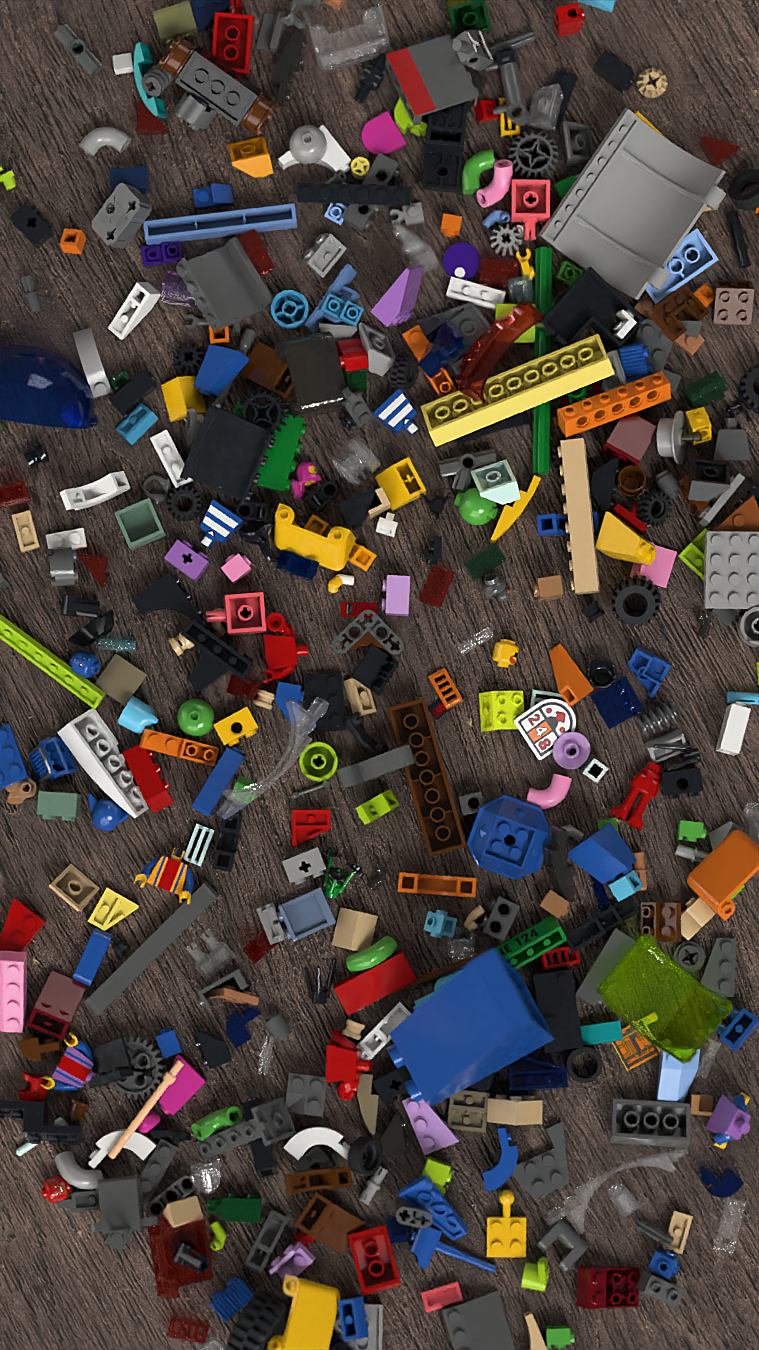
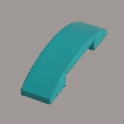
[134,42,167,118]

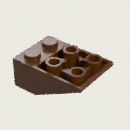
[238,342,307,402]
[294,1190,365,1255]

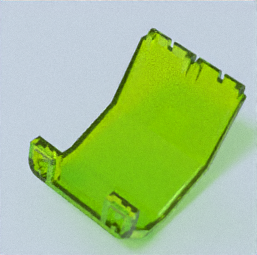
[596,934,733,1064]

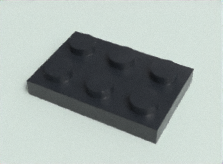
[303,673,347,734]

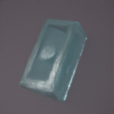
[508,275,535,304]

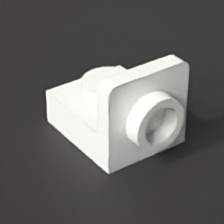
[613,309,637,340]

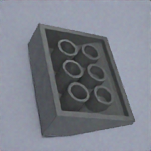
[442,1290,515,1350]

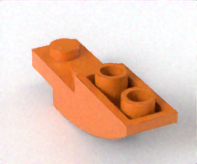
[401,325,457,398]
[139,728,219,767]

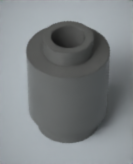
[655,470,681,499]
[264,1012,292,1041]

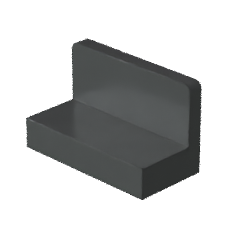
[256,12,287,55]

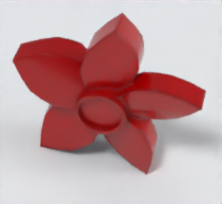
[292,1231,315,1249]

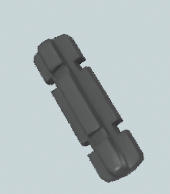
[637,1220,674,1246]

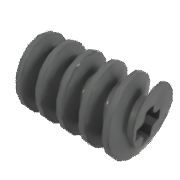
[141,60,174,97]
[635,700,678,737]

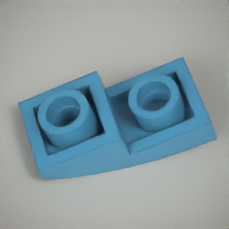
[319,293,364,326]

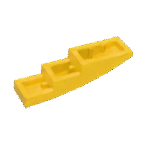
[490,475,541,543]

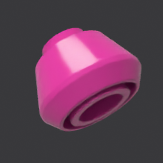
[136,1110,160,1134]

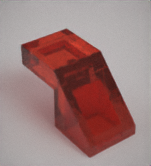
[238,229,275,276]

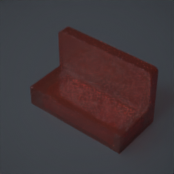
[419,566,455,610]

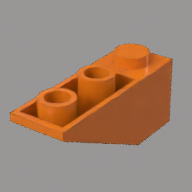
[549,644,594,707]

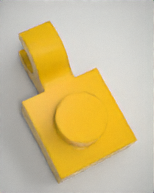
[516,249,535,285]

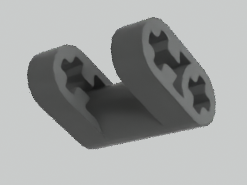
[396,1199,433,1228]
[536,1217,589,1272]

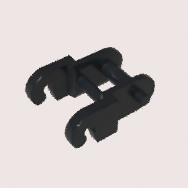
[726,400,752,422]

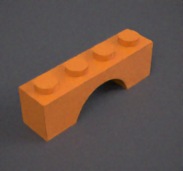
[398,872,477,898]

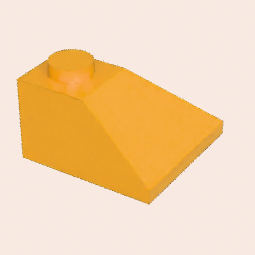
[227,136,273,178]

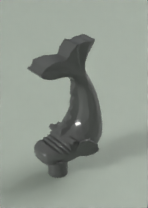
[281,0,322,29]

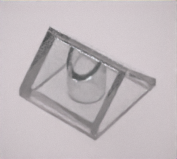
[526,84,563,130]

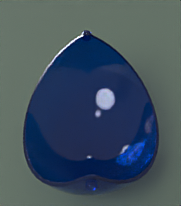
[0,345,98,429]

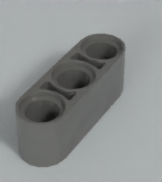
[147,1174,197,1217]

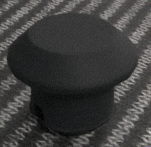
[112,939,129,956]

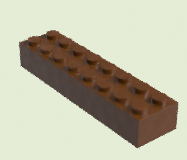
[387,698,467,857]

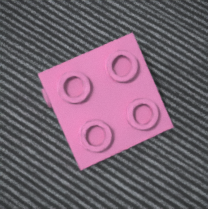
[630,541,677,588]

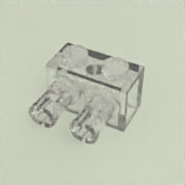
[185,929,237,981]

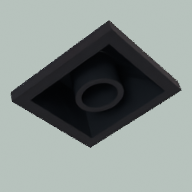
[688,458,731,502]
[339,489,376,531]

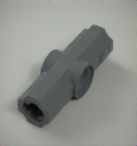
[54,24,103,77]

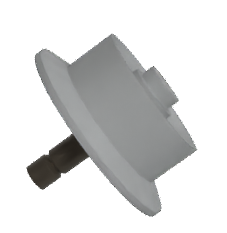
[657,410,702,464]

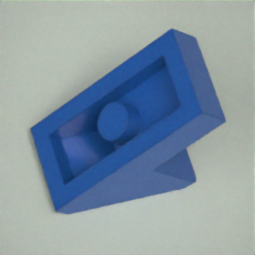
[193,183,233,210]

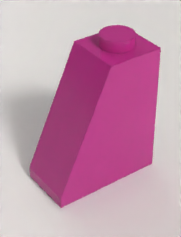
[159,1053,207,1115]

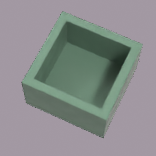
[114,498,166,550]
[37,791,82,821]

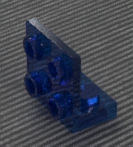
[591,676,644,729]

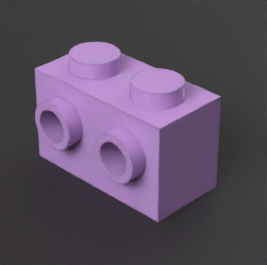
[382,575,410,616]

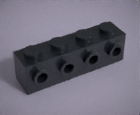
[181,619,255,682]

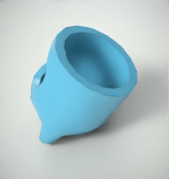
[118,696,158,734]

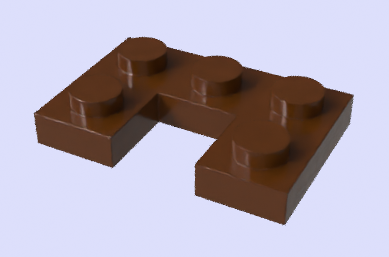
[648,284,709,342]

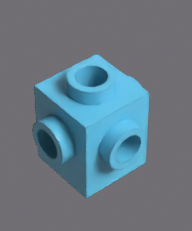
[423,910,457,939]

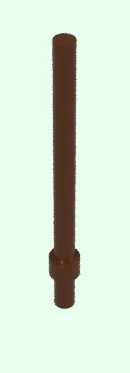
[394,947,496,995]

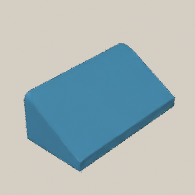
[115,403,158,445]

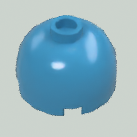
[271,290,309,329]

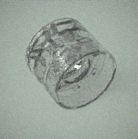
[330,436,381,487]

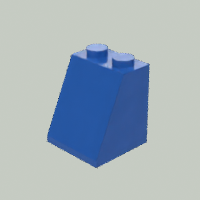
[566,823,637,884]

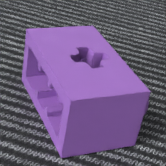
[164,540,209,582]

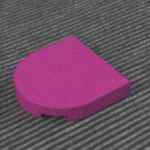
[362,111,406,156]

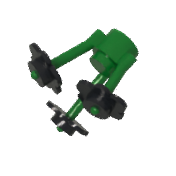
[321,848,365,899]

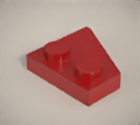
[292,809,331,847]

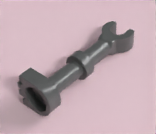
[185,314,242,332]

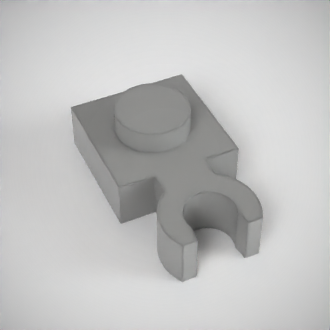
[390,202,424,225]

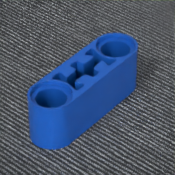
[73,927,113,986]

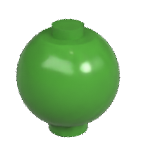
[455,487,498,525]

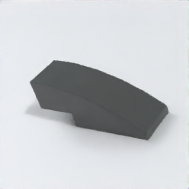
[243,1210,289,1274]

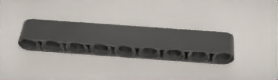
[84,881,220,1017]

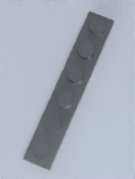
[105,1138,179,1252]

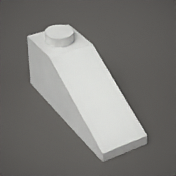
[108,282,161,340]

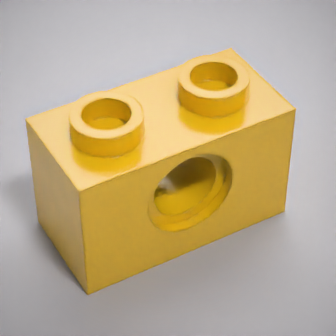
[213,707,259,747]

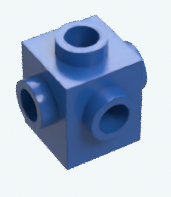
[648,1246,681,1279]

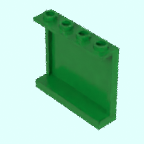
[234,401,307,494]

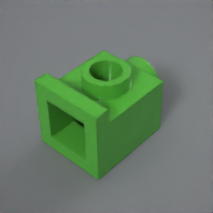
[676,820,706,842]
[545,1325,574,1349]

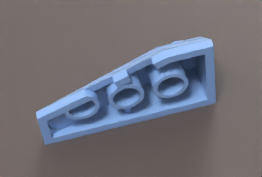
[645,228,719,304]
[656,1045,700,1103]

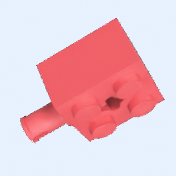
[511,179,550,240]
[206,592,266,636]

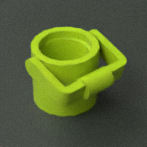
[522,1256,549,1292]

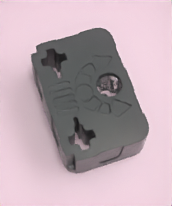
[91,183,152,249]

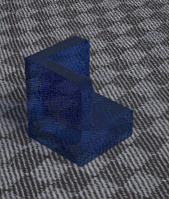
[388,1217,410,1244]

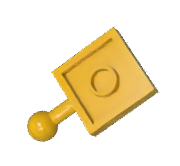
[487,1190,526,1257]

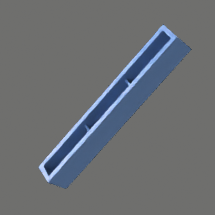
[143,204,297,246]

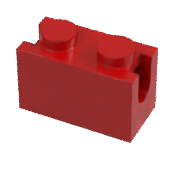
[554,2,585,38]

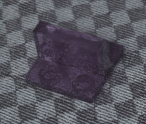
[160,271,198,309]

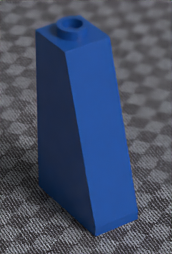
[191,746,245,817]

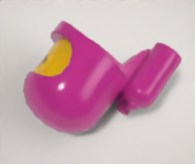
[291,461,322,500]

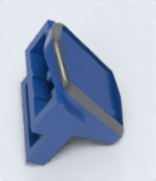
[29,737,78,782]

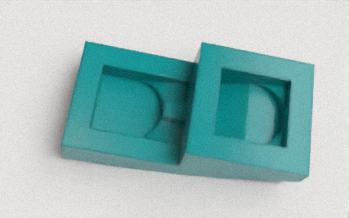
[580,1020,623,1046]

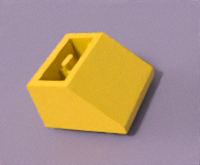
[375,457,426,511]

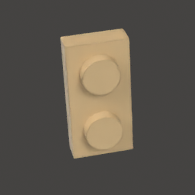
[11,510,40,553]
[663,1210,693,1254]

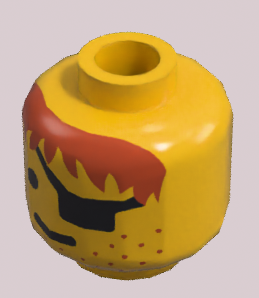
[492,639,519,668]

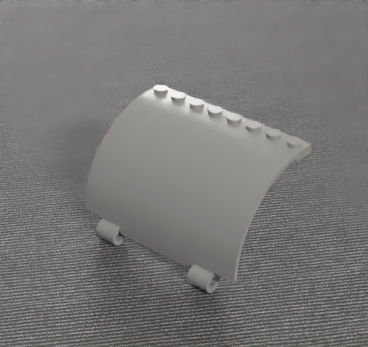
[539,108,726,300]

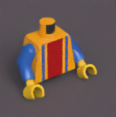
[134,847,194,904]

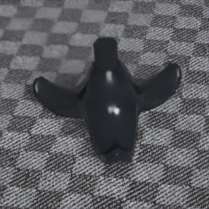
[239,522,279,562]

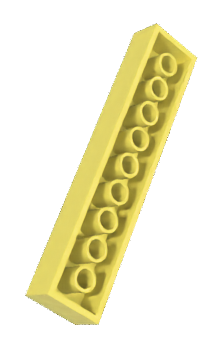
[420,334,614,447]

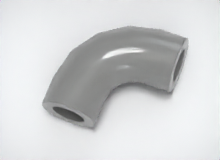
[79,126,132,156]
[55,1151,103,1189]

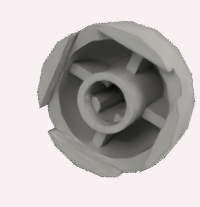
[289,125,327,164]

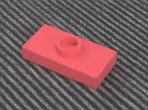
[421,1281,464,1313]

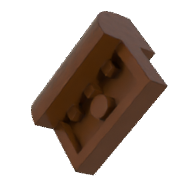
[640,902,681,942]
[18,1033,64,1061]

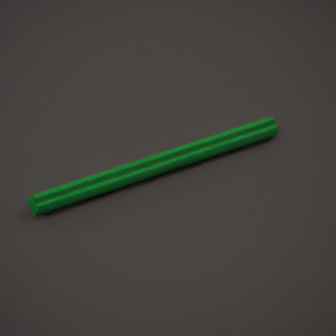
[532,247,552,475]

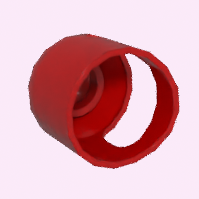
[19,1071,48,1102]

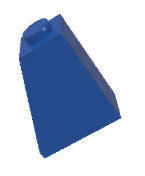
[193,344,249,397]

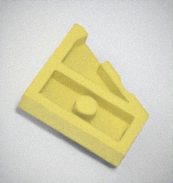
[88,888,139,931]

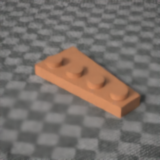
[634,292,705,356]

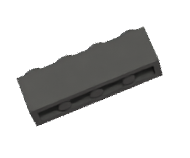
[575,928,636,1007]

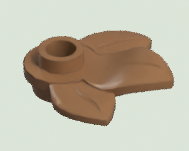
[5,771,38,804]

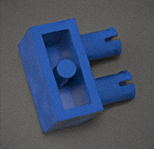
[707,1000,759,1054]

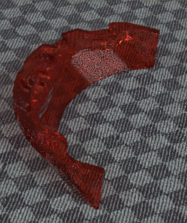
[455,302,544,404]

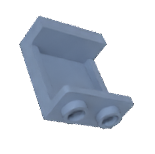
[276,887,336,942]

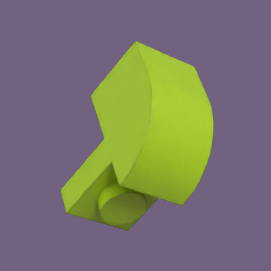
[394,98,428,136]
[355,789,400,825]

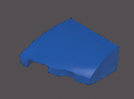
[628,645,672,698]

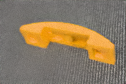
[303,514,377,571]

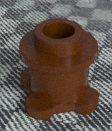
[66,1098,90,1122]

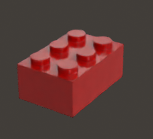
[212,12,255,75]

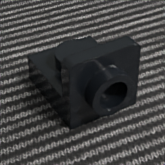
[422,536,442,565]

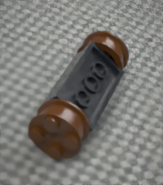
[158,35,278,136]

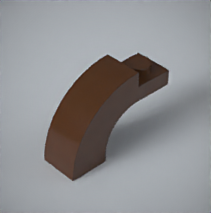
[285,1166,352,1194]

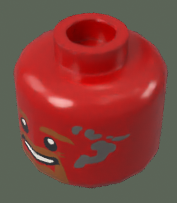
[41,1175,71,1203]

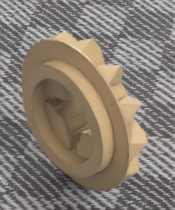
[637,67,667,98]

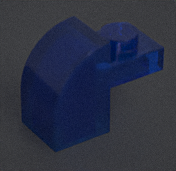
[275,550,319,581]
[226,1006,261,1048]
[698,1166,744,1198]

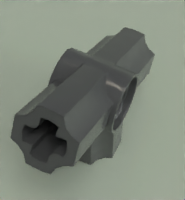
[438,449,497,493]

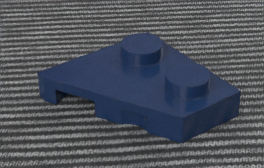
[190,0,230,33]

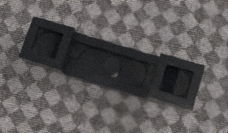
[456,410,530,445]

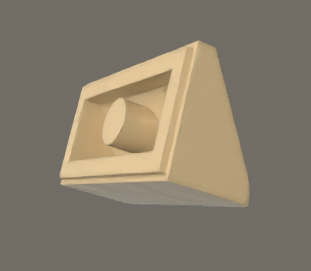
[344,678,376,716]
[163,1196,203,1228]

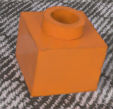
[440,213,462,237]
[59,228,86,254]
[209,326,229,346]

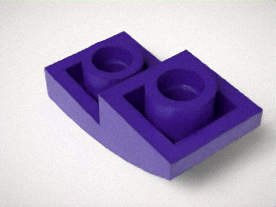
[140,241,182,267]

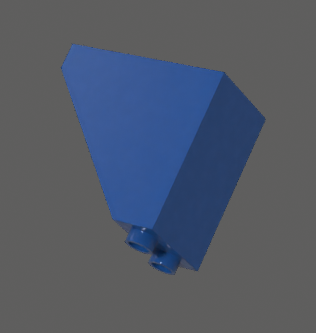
[387,948,555,1106]

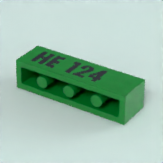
[495,915,567,969]

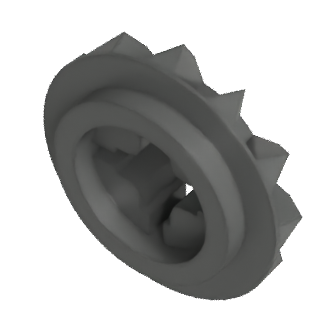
[674,941,705,972]

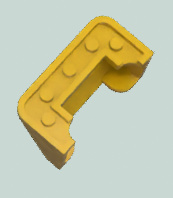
[274,503,356,571]
[267,1274,341,1350]

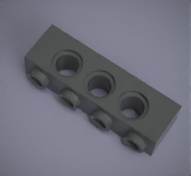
[343,153,400,233]

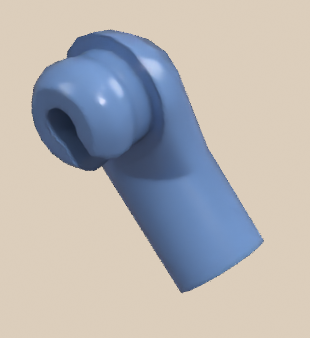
[482,210,511,229]

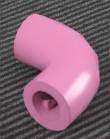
[476,159,513,208]
[526,774,572,809]

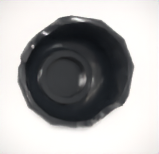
[587,658,616,689]

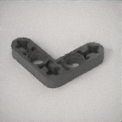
[332,610,404,655]

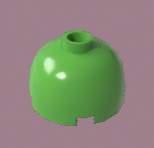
[177,698,215,737]

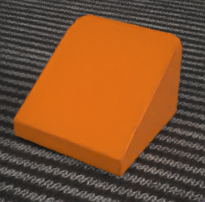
[694,283,715,308]

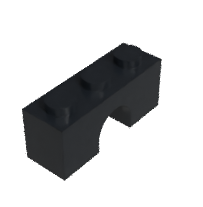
[212,811,244,872]

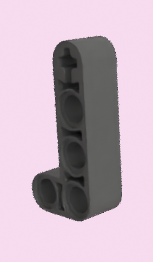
[337,744,416,789]

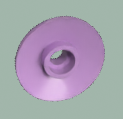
[553,732,591,769]

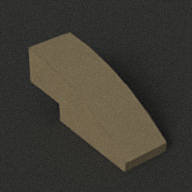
[357,1073,379,1135]

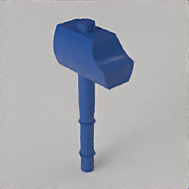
[410,1222,496,1273]

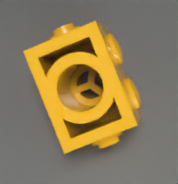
[686,407,712,445]

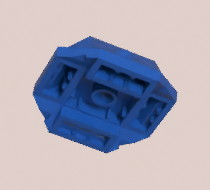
[467,794,553,880]

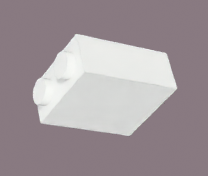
[715,702,751,756]

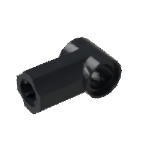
[60,595,100,618]
[172,1240,211,1274]

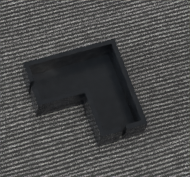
[535,267,645,349]

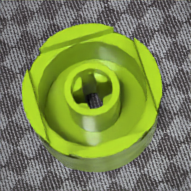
[299,742,338,782]

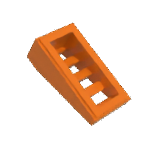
[428,667,463,710]

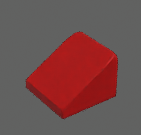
[473,100,499,122]

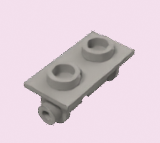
[256,903,287,945]

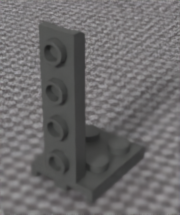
[197,1097,297,1160]

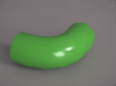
[461,149,495,195]
[346,936,397,973]
[192,1107,243,1141]

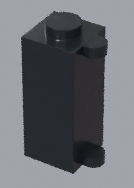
[109,370,160,419]

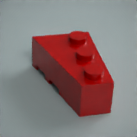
[122,744,174,813]
[0,898,47,952]

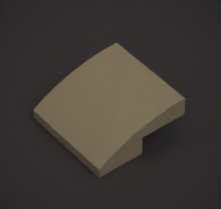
[94,654,147,706]
[447,1090,490,1133]

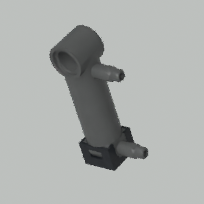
[485,49,530,126]

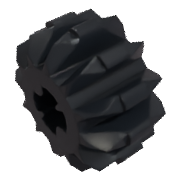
[173,342,205,375]

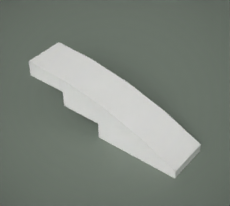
[357,1002,411,1059]

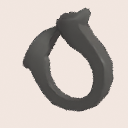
[143,475,171,505]

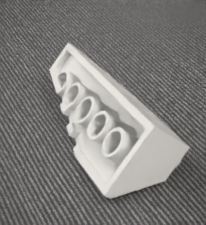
[57,708,149,818]

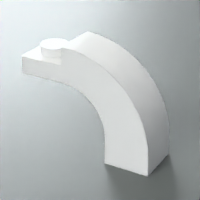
[60,471,130,511]
[283,1126,350,1161]
[88,1129,157,1169]

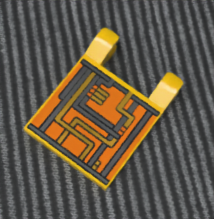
[612,1012,673,1071]

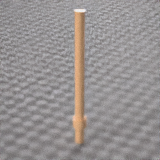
[108,1060,184,1159]

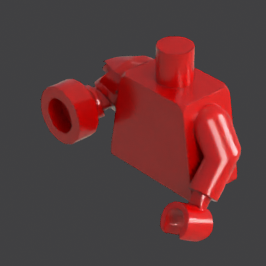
[261,613,308,683]
[326,1030,372,1100]

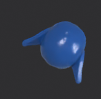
[87,793,130,832]

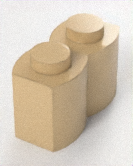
[681,896,716,940]

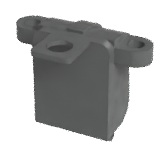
[89,1176,158,1234]

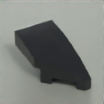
[152,1129,191,1143]

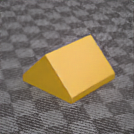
[161,376,207,422]

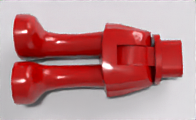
[609,761,663,831]

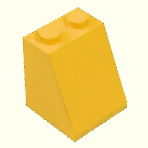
[595,511,657,566]

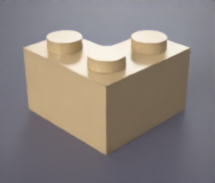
[487,1094,543,1125]

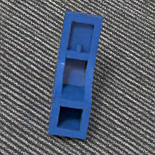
[537,512,600,536]
[482,1126,518,1192]

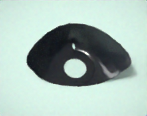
[68,610,115,647]

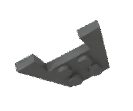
[416,302,495,381]
[634,319,703,392]
[493,1121,569,1199]

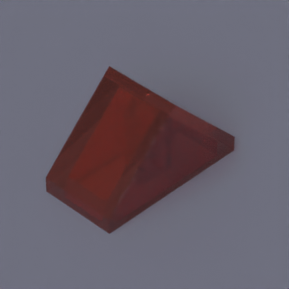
[137,101,168,135]
[700,136,740,167]
[78,554,110,588]
[226,675,261,702]
[242,930,278,964]

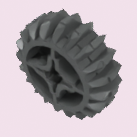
[508,130,559,180]

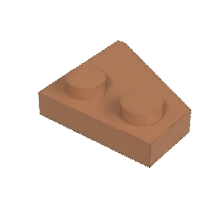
[208,986,259,1006]

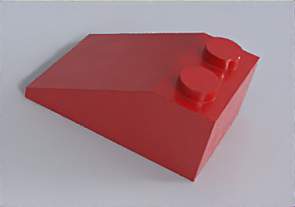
[348,1225,401,1296]

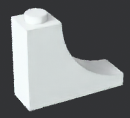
[278,125,351,174]

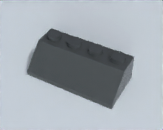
[609,1099,691,1148]

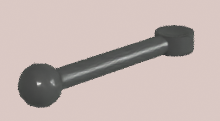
[292,781,330,799]

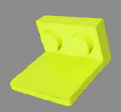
[479,691,525,732]

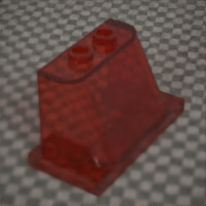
[147,1217,214,1299]

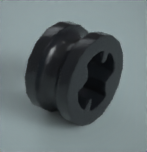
[339,413,357,432]

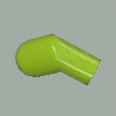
[210,1220,227,1251]

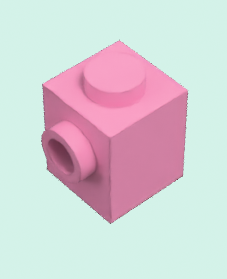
[221,553,252,584]

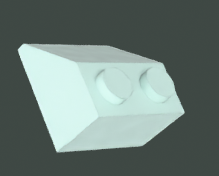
[470,459,521,505]

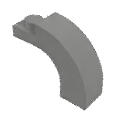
[73,327,112,398]

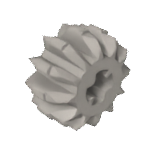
[490,224,522,257]

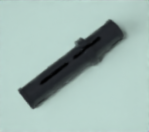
[726,210,751,268]

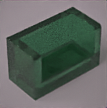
[463,543,506,582]

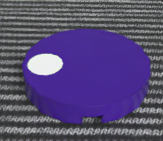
[443,243,480,280]

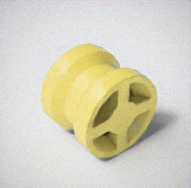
[351,157,370,179]

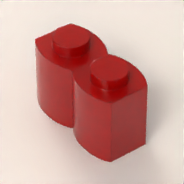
[334,337,368,372]

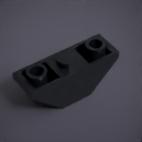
[590,457,622,516]

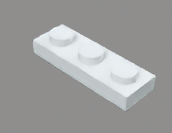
[446,276,506,310]
[150,430,193,489]

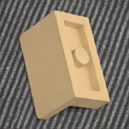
[368,487,391,519]

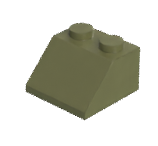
[153,0,198,45]

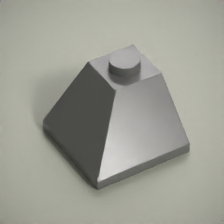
[358,322,395,376]

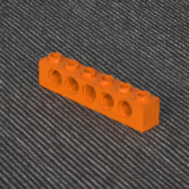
[557,371,671,438]

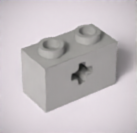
[282,847,327,885]

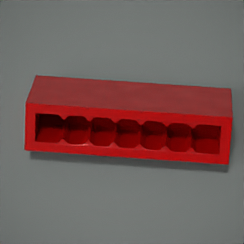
[332,949,416,1016]

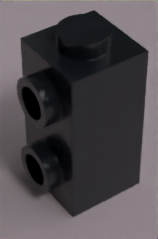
[592,51,635,93]

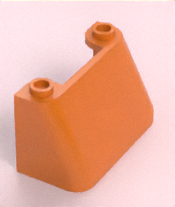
[687,829,759,921]

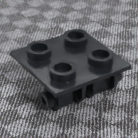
[351,644,399,696]

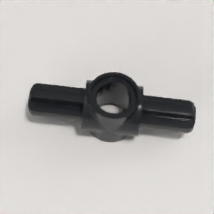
[354,53,386,104]

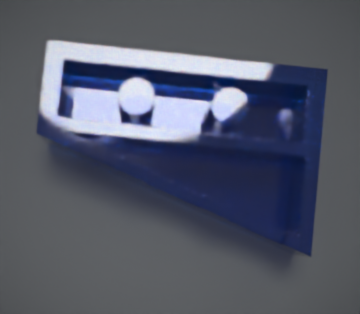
[418,319,471,378]
[507,1056,568,1092]

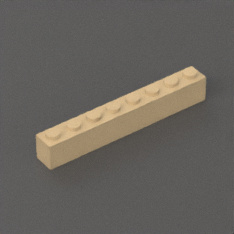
[558,438,600,595]

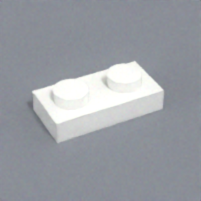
[46,528,87,554]

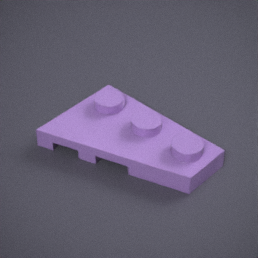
[402,1097,461,1155]

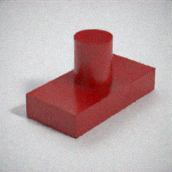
[612,501,648,535]

